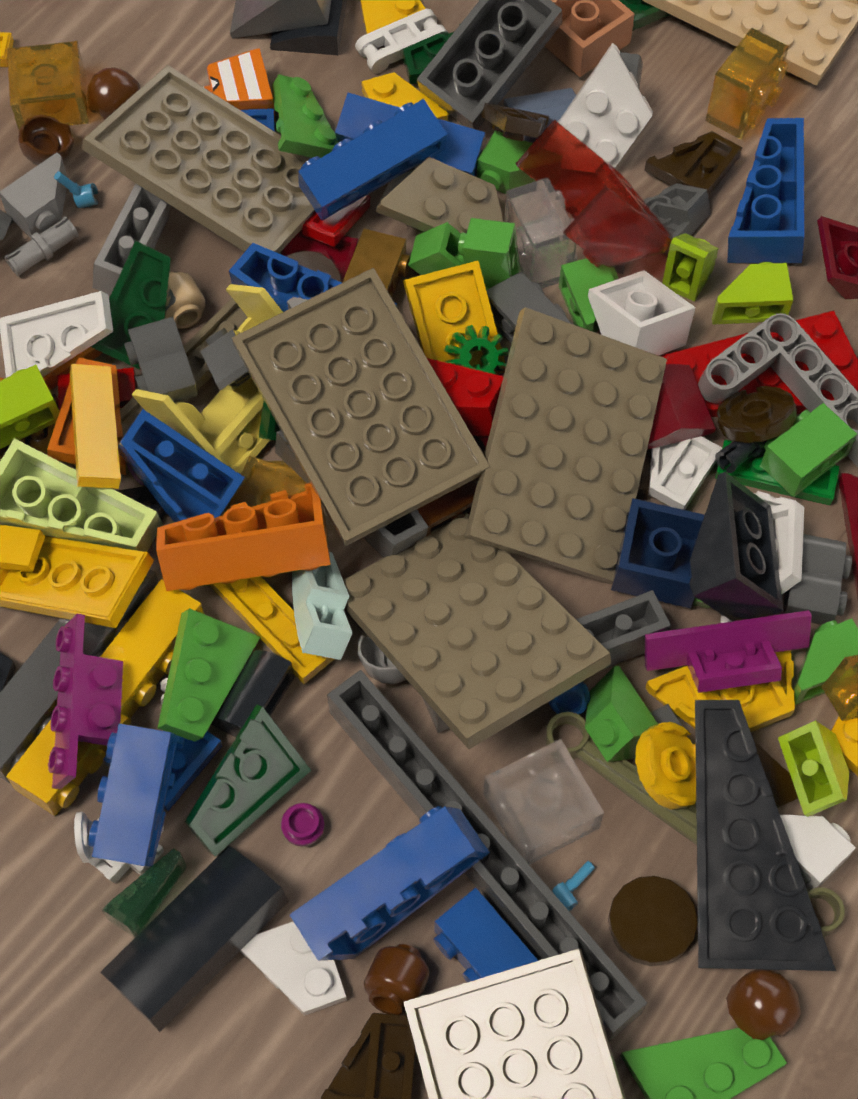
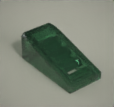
[102,848,187,937]

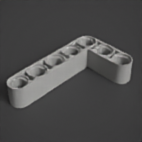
[698,313,858,467]

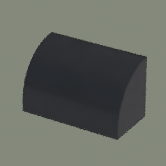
[211,650,294,738]

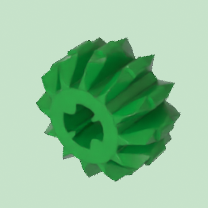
[444,325,509,375]

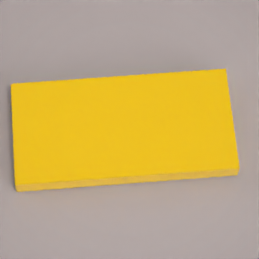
[0,536,154,628]

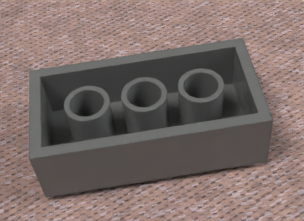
[417,0,562,130]

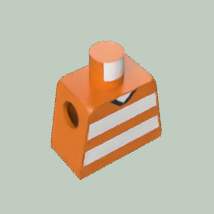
[202,48,276,122]

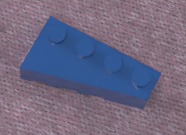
[727,118,804,263]
[289,806,490,961]

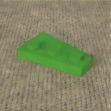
[272,74,339,158]
[158,608,260,742]
[620,1028,787,1099]

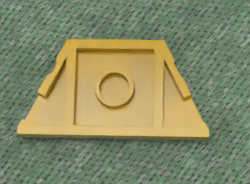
[645,650,795,732]

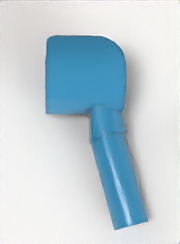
[54,171,98,208]
[552,861,595,911]

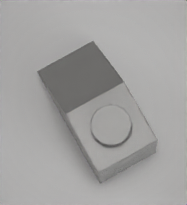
[0,153,67,237]

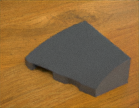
[610,183,711,255]

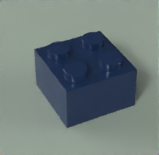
[611,498,705,608]

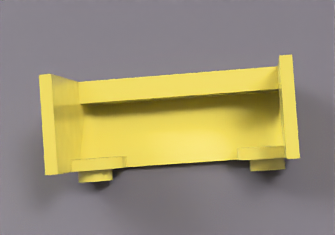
[131,284,283,473]

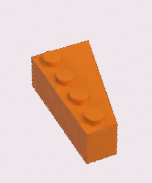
[156,483,331,591]

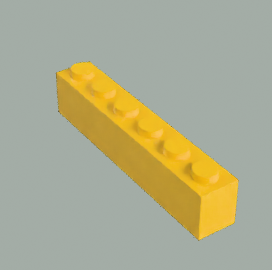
[6,579,204,816]

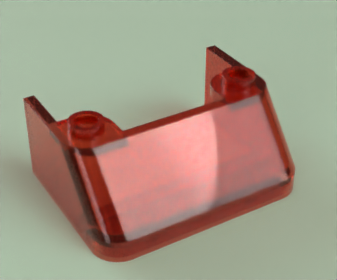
[515,120,673,268]

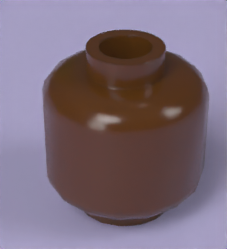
[364,944,430,1015]

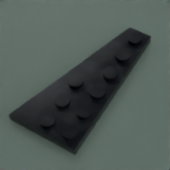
[695,700,836,971]

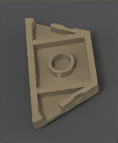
[376,157,503,233]

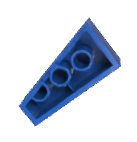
[229,243,397,312]

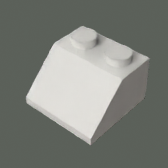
[588,270,696,356]

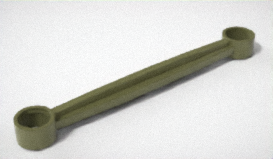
[545,712,845,937]

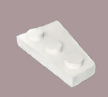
[0,291,113,378]

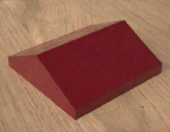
[817,216,858,299]
[647,364,716,450]

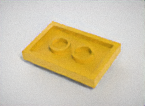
[403,260,505,374]

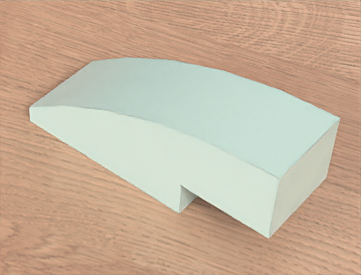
[292,552,353,660]

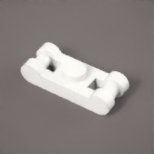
[355,9,449,74]

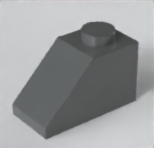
[201,328,252,391]

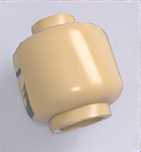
[165,272,205,329]

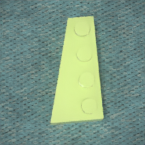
[0,438,163,552]

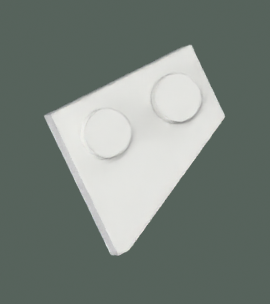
[240,922,347,1016]

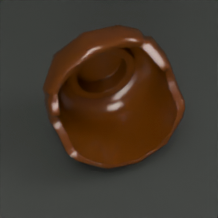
[87,67,140,120]
[18,114,75,165]
[726,969,801,1040]

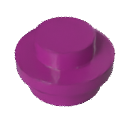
[281,803,324,846]

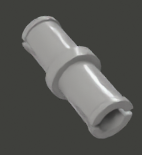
[4,216,79,277]

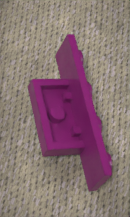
[645,610,812,693]
[48,613,123,789]

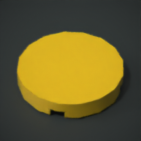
[635,722,696,810]

